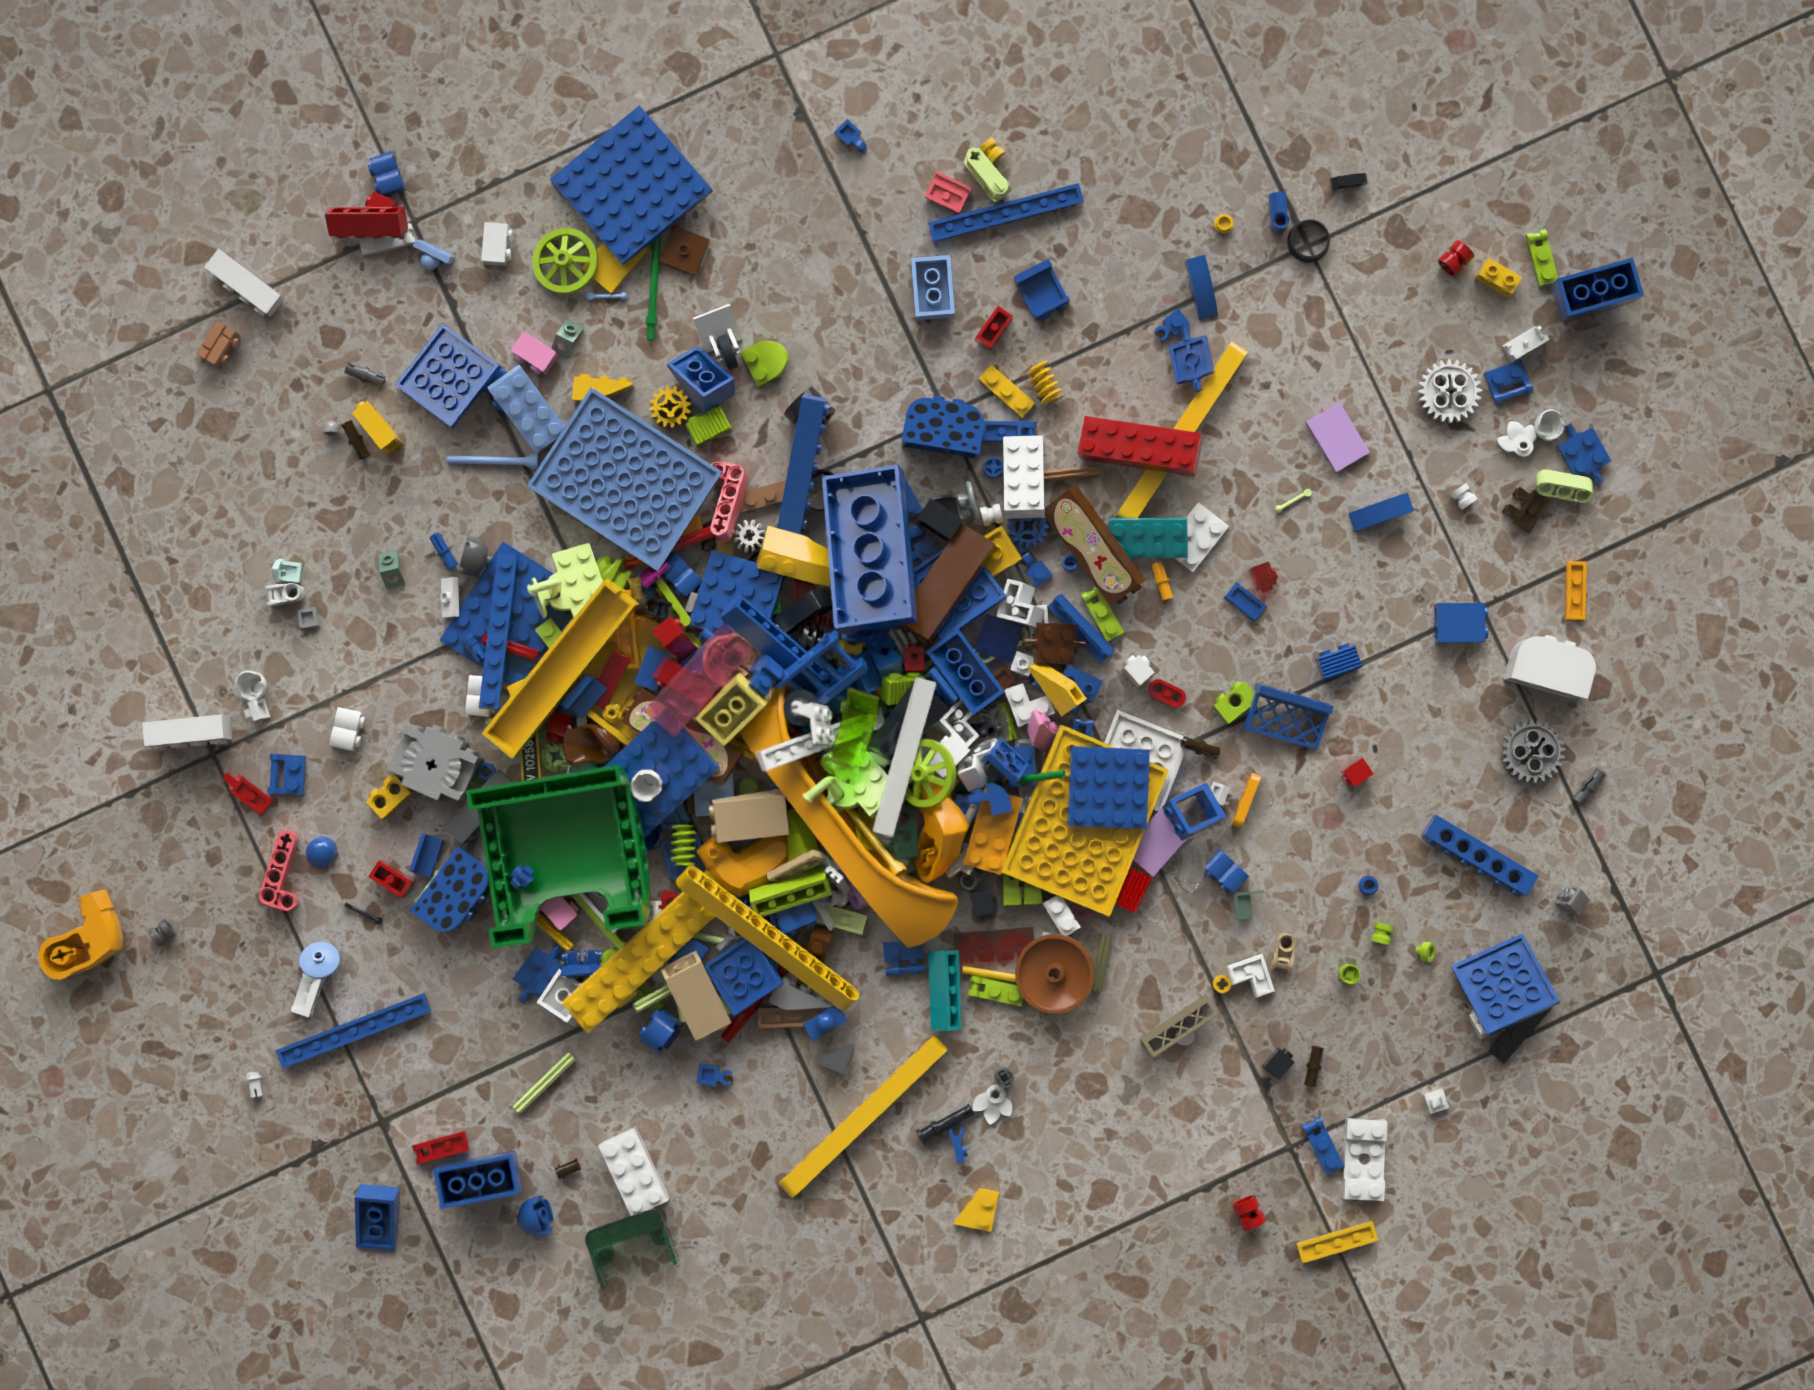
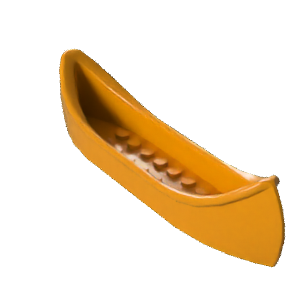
[739,680,958,948]

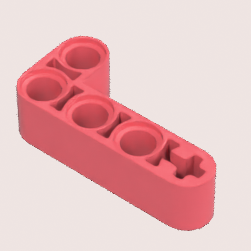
[711,462,749,542]
[259,830,300,911]

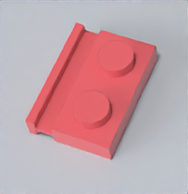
[924,171,972,214]

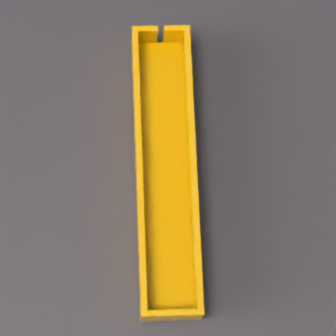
[481,579,639,759]

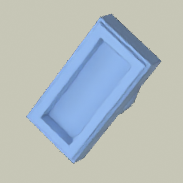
[413,240,455,270]

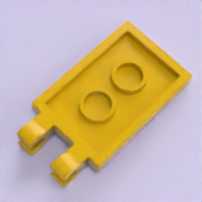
[581,243,649,294]

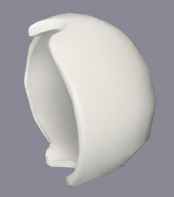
[1534,409,1565,441]
[235,670,267,701]
[630,770,663,802]

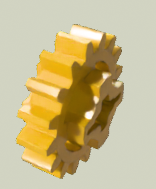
[649,385,692,429]

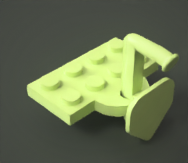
[527,543,603,618]
[803,738,888,819]

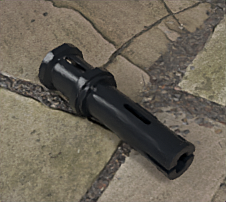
[916,1104,975,1146]

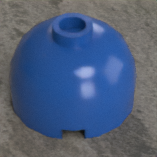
[517,1195,553,1237]

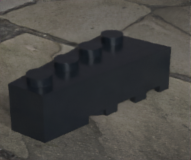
[867,682,950,761]

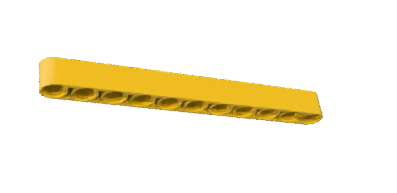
[1115,342,1248,518]
[676,866,859,1011]
[779,1035,948,1198]

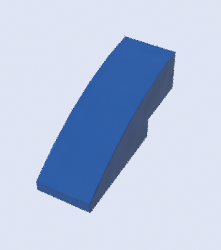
[1185,255,1218,320]
[1348,492,1414,532]

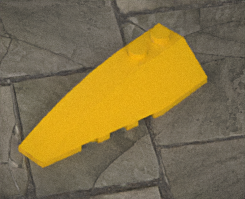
[757,526,831,587]

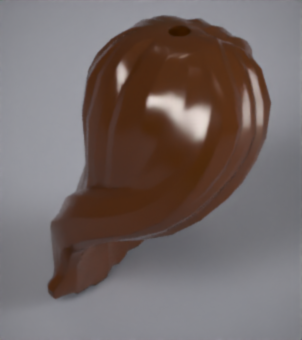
[563,724,621,767]

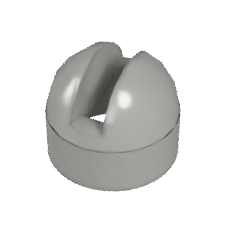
[323,420,339,436]

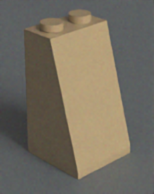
[709,789,789,843]
[660,951,731,1041]

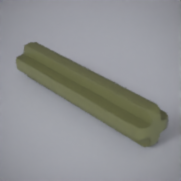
[1091,935,1112,993]

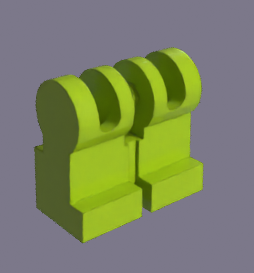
[1003,873,1042,906]

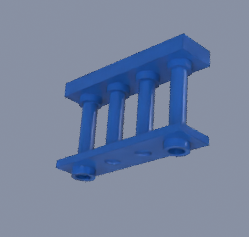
[776,630,868,705]

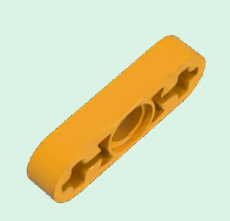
[1231,772,1261,829]

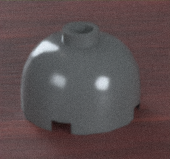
[458,536,491,576]

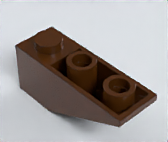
[796,925,834,991]

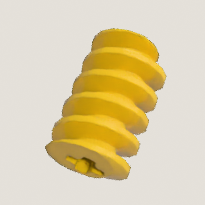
[1027,360,1065,405]

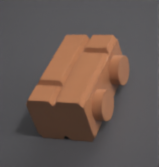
[196,321,240,368]

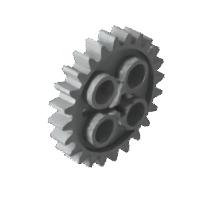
[1500,719,1566,783]

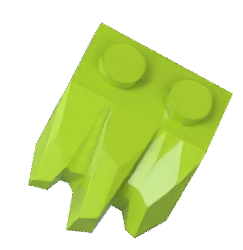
[596,554,633,590]

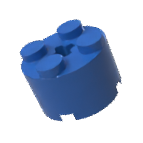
[638,1010,684,1056]

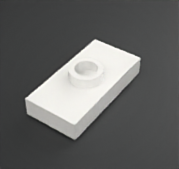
[440,577,459,618]

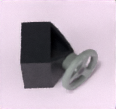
[917,481,978,543]

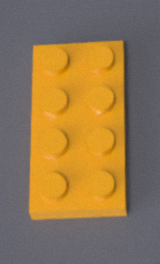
[963,788,1023,875]

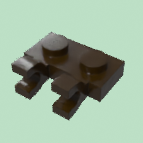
[1502,487,1550,533]

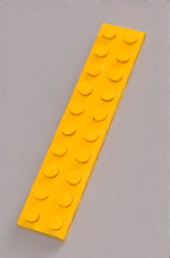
[561,869,726,1033]

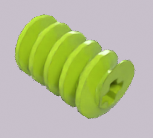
[670,825,696,866]

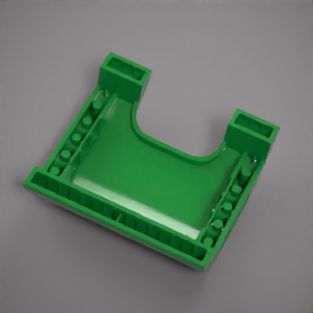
[466,765,651,949]

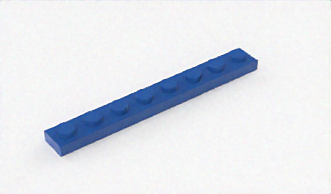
[928,183,1084,243]
[479,553,518,711]
[276,993,432,1069]

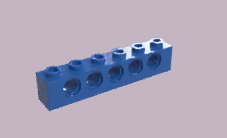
[1422,815,1539,897]

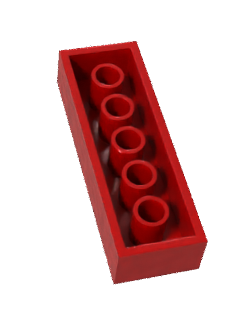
[1077,416,1203,477]

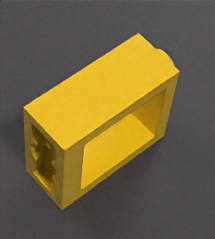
[352,401,403,455]

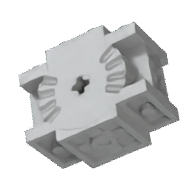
[386,724,484,801]

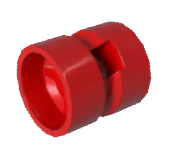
[1437,240,1475,277]
[1232,1195,1267,1231]

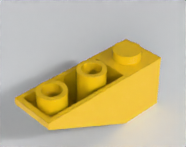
[572,374,634,403]
[1028,662,1087,717]

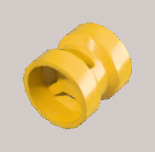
[979,137,1005,164]

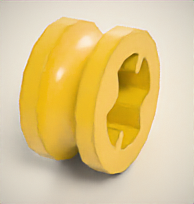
[1212,975,1231,993]

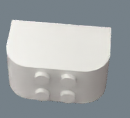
[1503,635,1596,701]

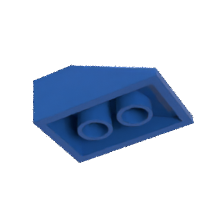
[667,346,735,413]
[354,1184,400,1251]

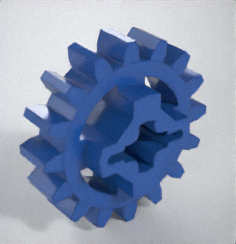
[1006,518,1049,549]

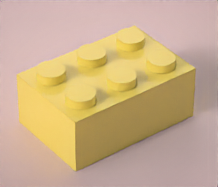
[695,672,768,746]

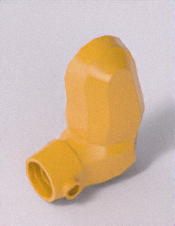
[912,782,969,883]
[696,835,788,897]
[38,889,123,980]

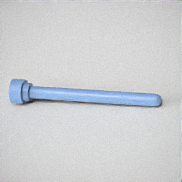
[445,454,540,469]

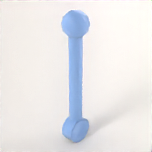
[586,292,627,301]

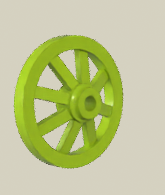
[532,228,598,294]
[904,739,956,807]

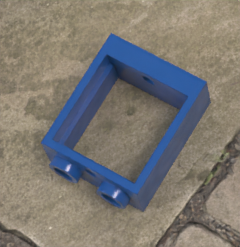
[1162,783,1226,841]

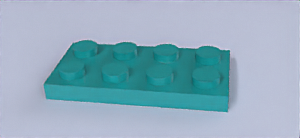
[1108,518,1188,558]

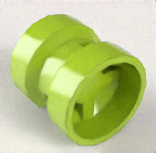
[1371,922,1395,946]
[1338,964,1361,984]

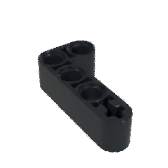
[771,589,833,636]

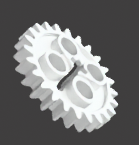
[1417,359,1482,423]

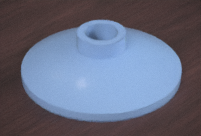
[299,942,340,979]

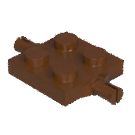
[1022,622,1087,664]

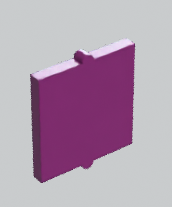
[638,561,670,588]

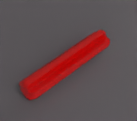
[482,634,539,661]

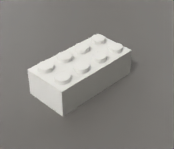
[1003,436,1045,519]
[142,714,233,751]
[598,1126,669,1218]

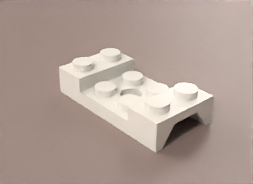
[1342,1118,1387,1201]

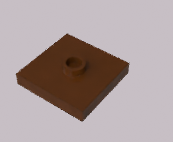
[659,225,710,276]

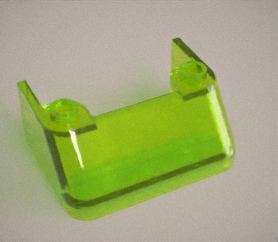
[821,688,879,786]

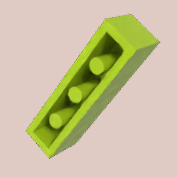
[749,866,832,917]

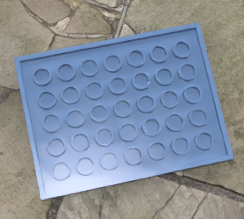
[527,387,723,571]

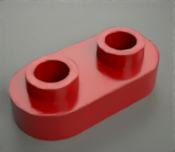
[1148,679,1186,708]

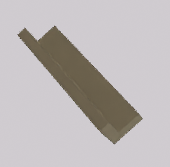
[1140,994,1219,1058]

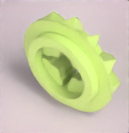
[541,742,569,772]

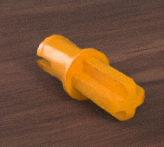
[1151,561,1173,601]

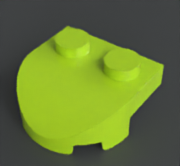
[741,341,789,387]

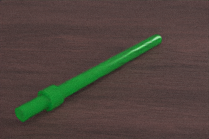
[645,235,661,341]
[955,770,1066,793]

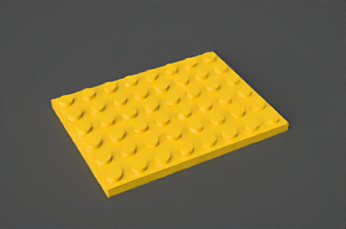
[1000,725,1169,917]

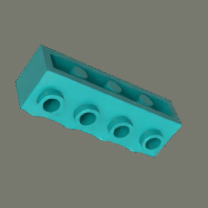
[928,950,962,1031]

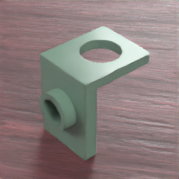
[551,319,584,359]
[378,550,405,588]
[1234,890,1264,920]

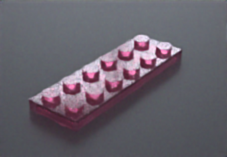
[644,623,754,738]

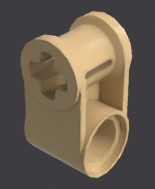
[1271,933,1296,972]

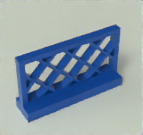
[1047,593,1115,664]
[1244,682,1334,750]

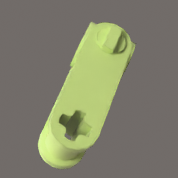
[964,148,1012,203]

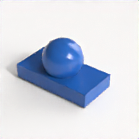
[803,1005,847,1041]

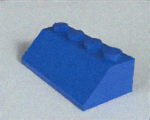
[926,629,1005,715]

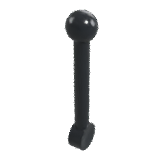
[344,902,382,925]

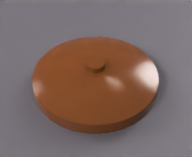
[1015,934,1095,1014]

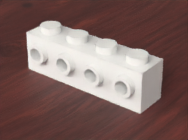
[205,249,284,317]

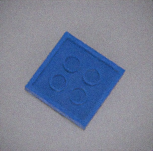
[704,938,784,1016]

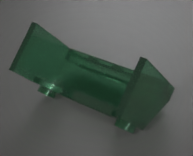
[585,1209,680,1290]

